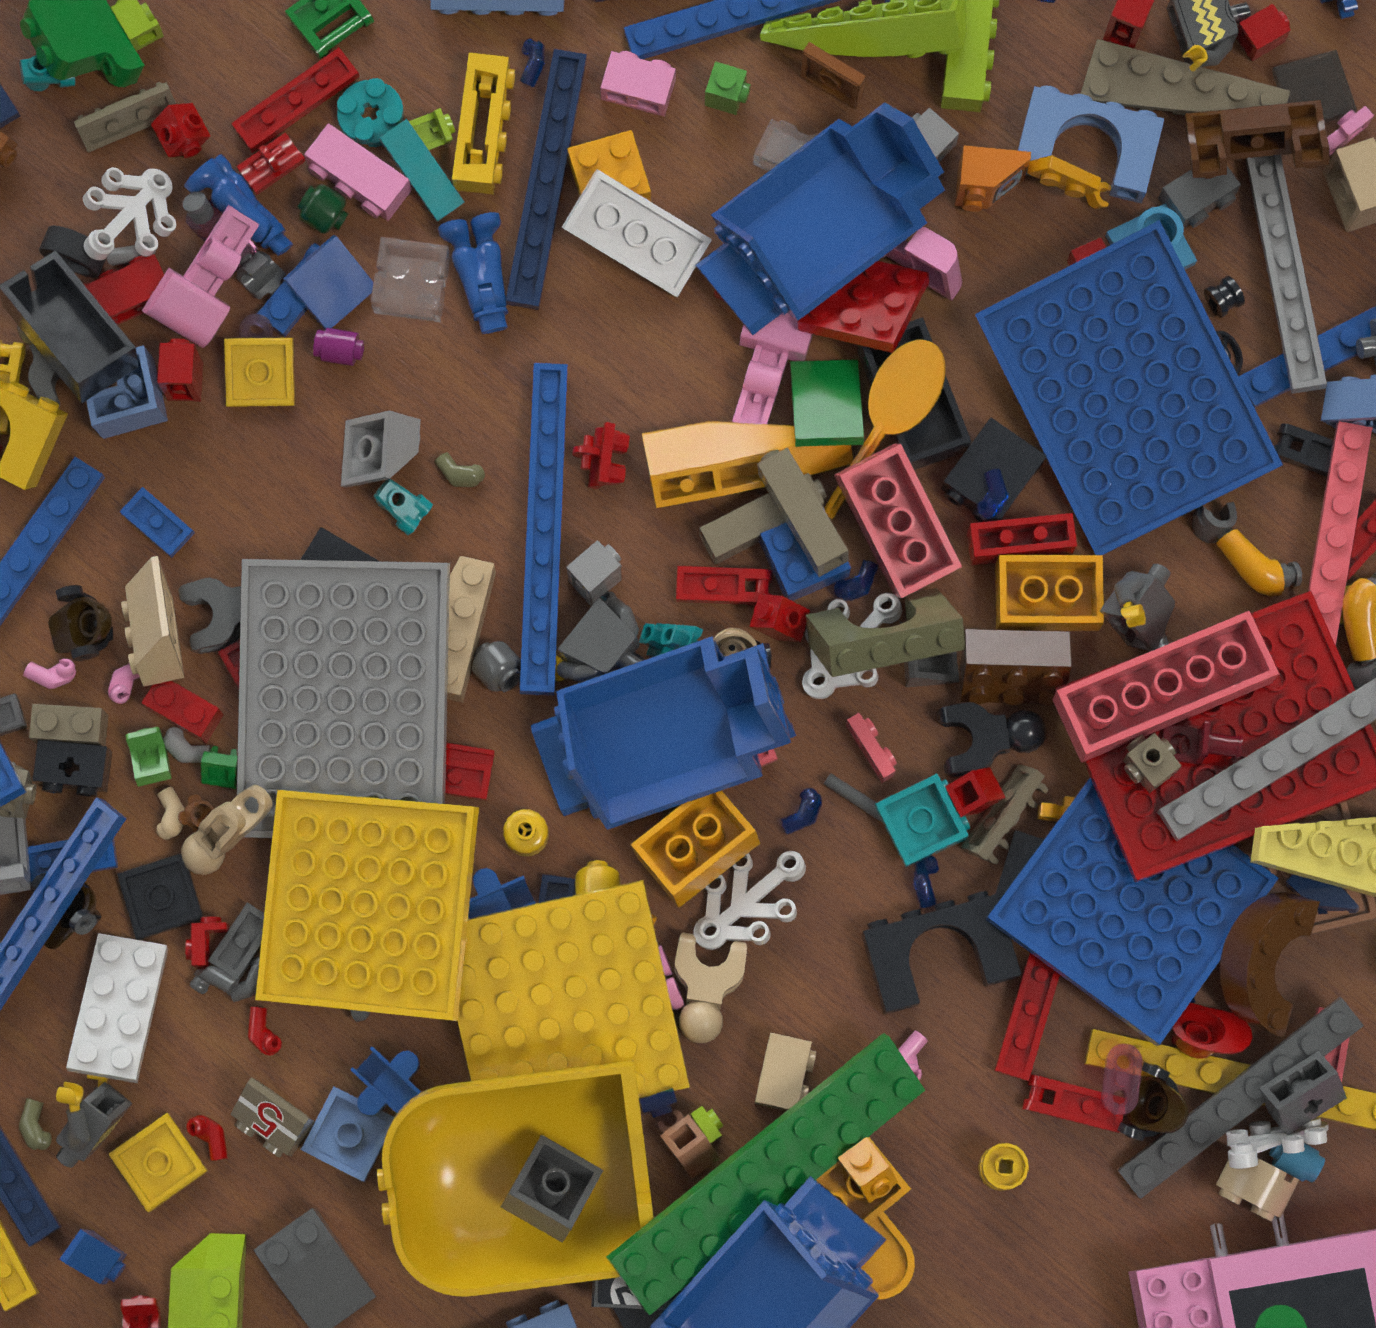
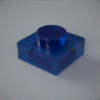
[639,1088,677,1118]

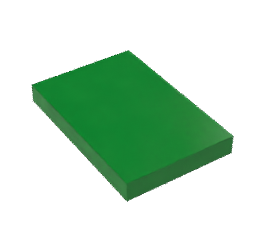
[790,360,864,447]

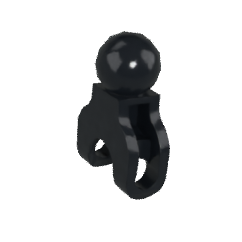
[936,702,1047,777]

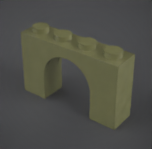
[806,588,965,677]

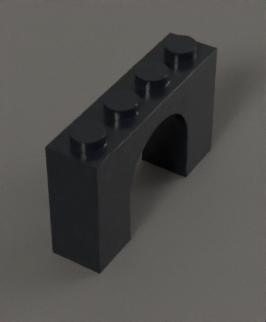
[861,891,1021,1015]

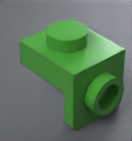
[126,727,172,787]

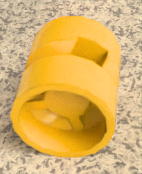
[978,1143,1029,1191]

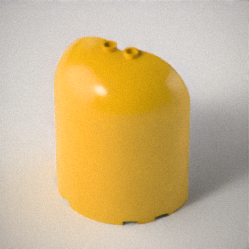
[377,1060,654,1297]

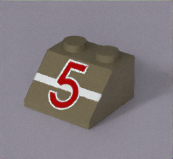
[230,1077,315,1158]

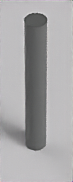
[823,773,883,823]

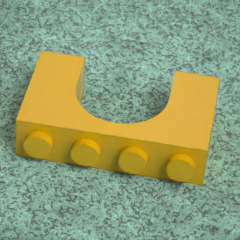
[0,380,68,490]

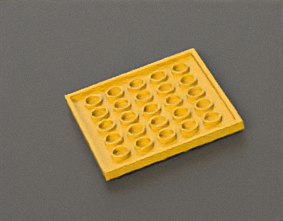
[255,790,479,1021]
[458,880,690,1098]

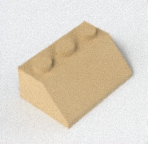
[121,556,184,687]

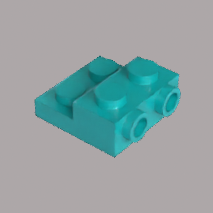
[874,774,970,868]

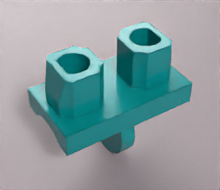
[639,623,703,658]

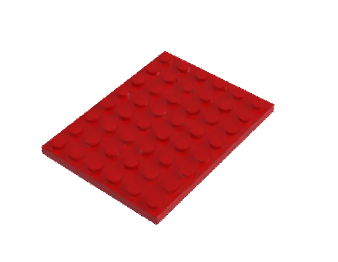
[1054,591,1376,883]

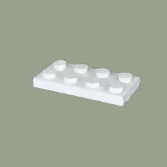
[562,169,712,297]
[66,933,168,1083]

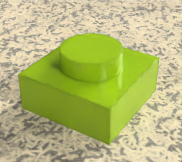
[690,1106,723,1144]

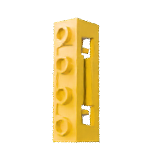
[452,53,515,195]

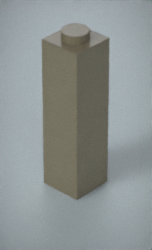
[757,447,849,577]
[699,473,827,565]

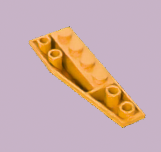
[642,421,853,508]

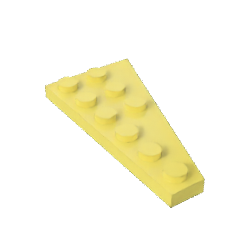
[1250,817,1376,897]

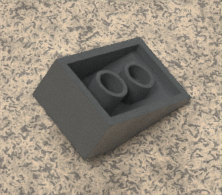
[254,1208,377,1328]

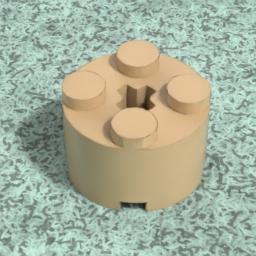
[1216,1158,1299,1222]

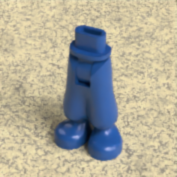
[184,154,293,256]
[438,212,508,334]

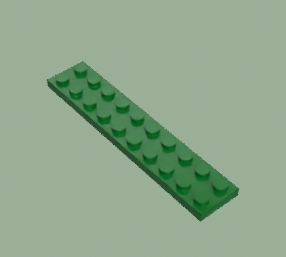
[606,1033,925,1315]

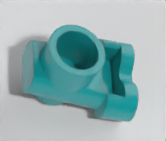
[19,55,75,91]
[373,479,433,535]

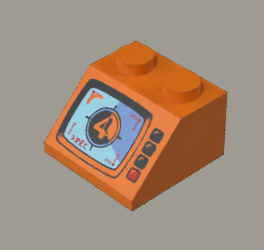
[955,145,1031,212]

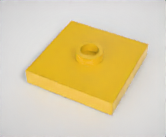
[224,338,295,407]
[109,1113,208,1213]

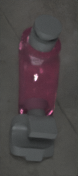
[183,192,286,299]

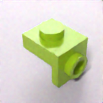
[409,108,455,151]

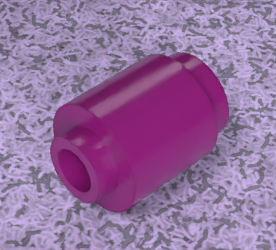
[313,328,365,366]

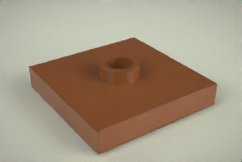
[800,42,866,109]

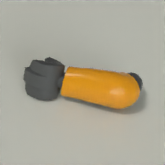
[1192,502,1302,597]
[1342,572,1376,690]

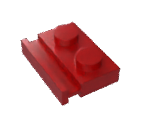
[445,743,495,801]

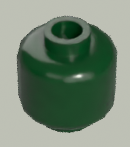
[297,184,349,234]

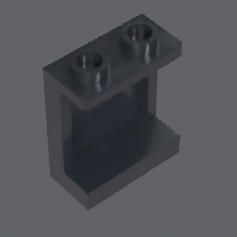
[941,417,1046,522]

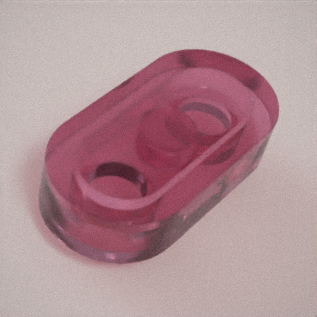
[1101,1044,1142,1115]

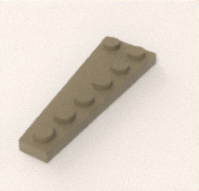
[1080,39,1290,116]

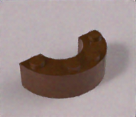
[1220,892,1320,1038]

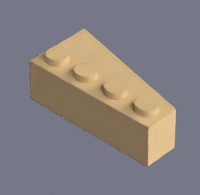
[447,556,496,703]

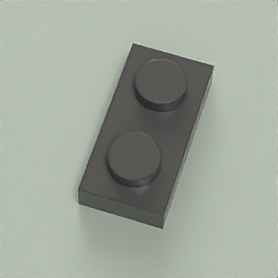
[208,902,264,980]

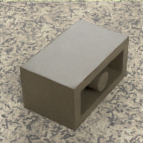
[29,704,109,746]

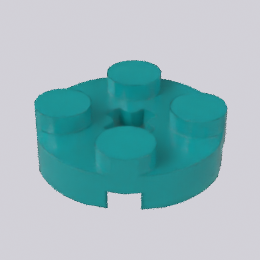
[337,78,404,147]

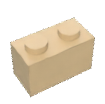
[754,1032,817,1111]

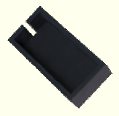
[0,251,138,403]
[857,317,971,470]

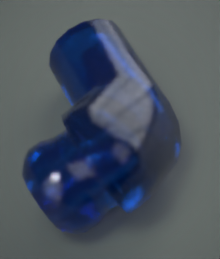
[519,38,545,87]
[834,560,879,601]

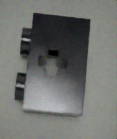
[32,740,113,797]

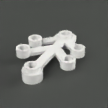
[83,167,176,260]
[802,593,902,699]
[694,851,806,950]
[1226,1116,1329,1169]

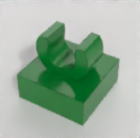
[201,746,238,789]

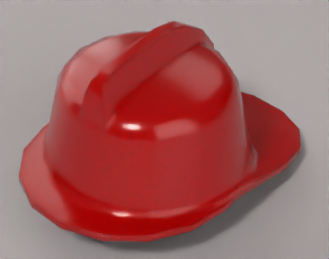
[1172,1003,1253,1059]

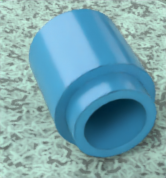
[1269,1143,1325,1183]

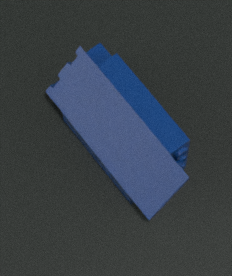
[695,102,945,335]
[531,637,796,830]
[650,1176,887,1328]

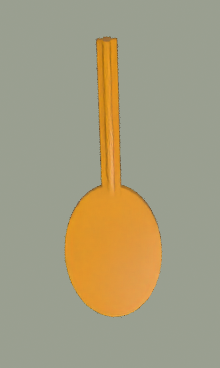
[824,340,945,519]

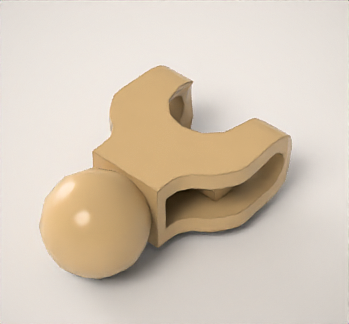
[181,785,273,875]
[674,932,747,1043]

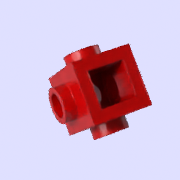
[151,103,211,158]

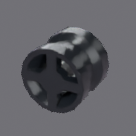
[1204,276,1245,318]

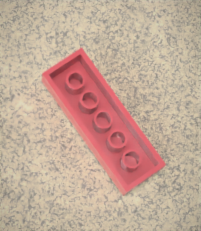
[1053,611,1279,763]

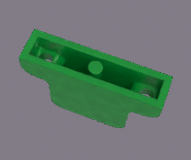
[20,0,145,87]

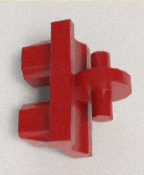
[236,132,306,195]
[572,422,630,489]

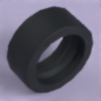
[39,225,106,278]

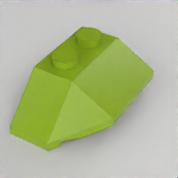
[168,1233,247,1328]

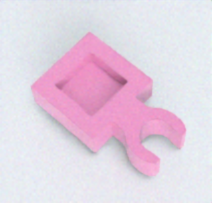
[1327,106,1374,156]

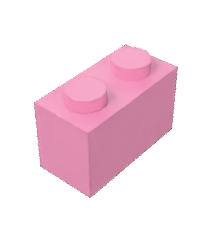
[600,51,676,117]

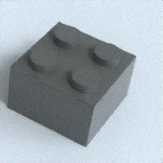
[501,1135,604,1243]

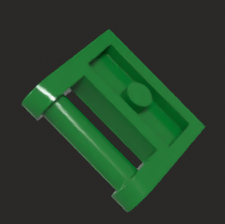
[285,0,374,60]

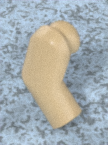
[156,787,185,840]

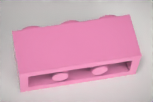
[304,123,412,221]

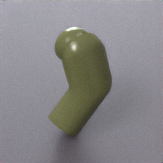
[434,452,485,487]
[19,1098,52,1150]

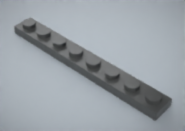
[1117,997,1364,1199]

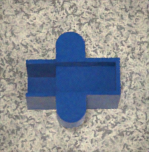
[468,868,536,919]
[350,1047,421,1116]

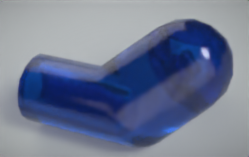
[977,469,1009,519]
[780,788,822,835]
[913,855,939,908]

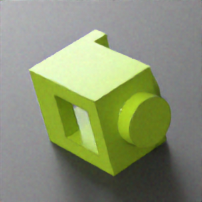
[111,0,164,51]

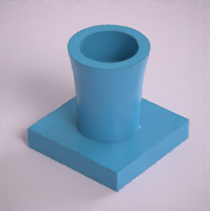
[1105,203,1197,270]

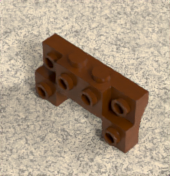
[1185,100,1329,179]

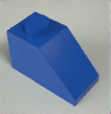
[60,1229,127,1284]

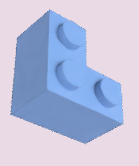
[86,345,168,439]
[1321,375,1376,434]

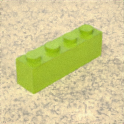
[941,0,999,112]

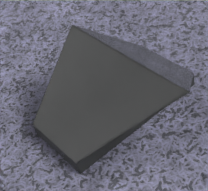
[900,621,959,687]

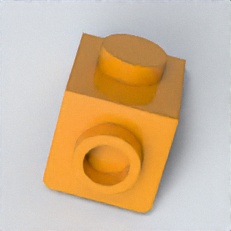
[838,1137,898,1203]

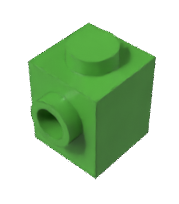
[705,61,751,115]

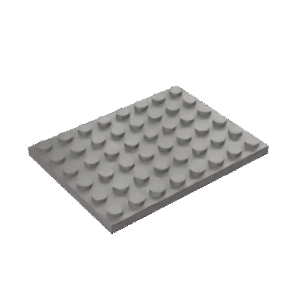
[237,559,450,838]

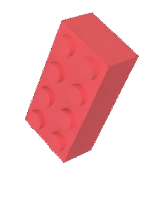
[834,444,962,598]

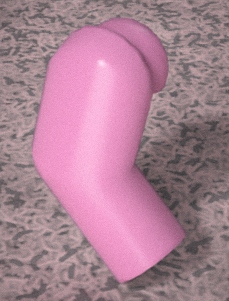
[23,659,76,689]
[108,664,140,704]
[898,1030,928,1080]

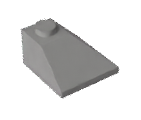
[341,411,421,488]

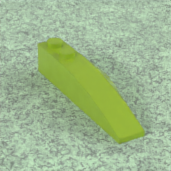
[760,0,966,58]

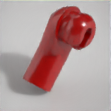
[248,1007,282,1056]
[186,1115,228,1161]

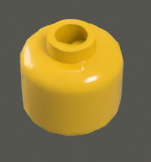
[503,809,549,856]
[575,860,620,895]

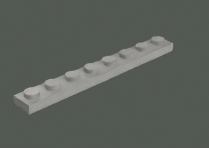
[1245,155,1327,394]
[1157,678,1376,842]

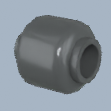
[472,641,521,692]

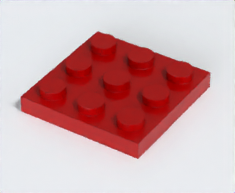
[797,261,929,353]

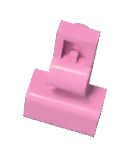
[142,205,259,348]
[882,227,962,301]
[732,313,813,424]

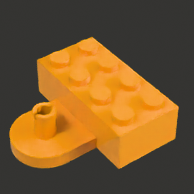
[816,1137,915,1299]

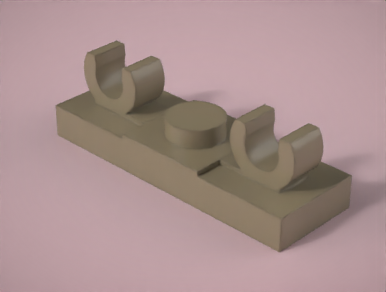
[74,82,176,153]
[961,764,1048,864]

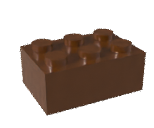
[960,629,1071,706]

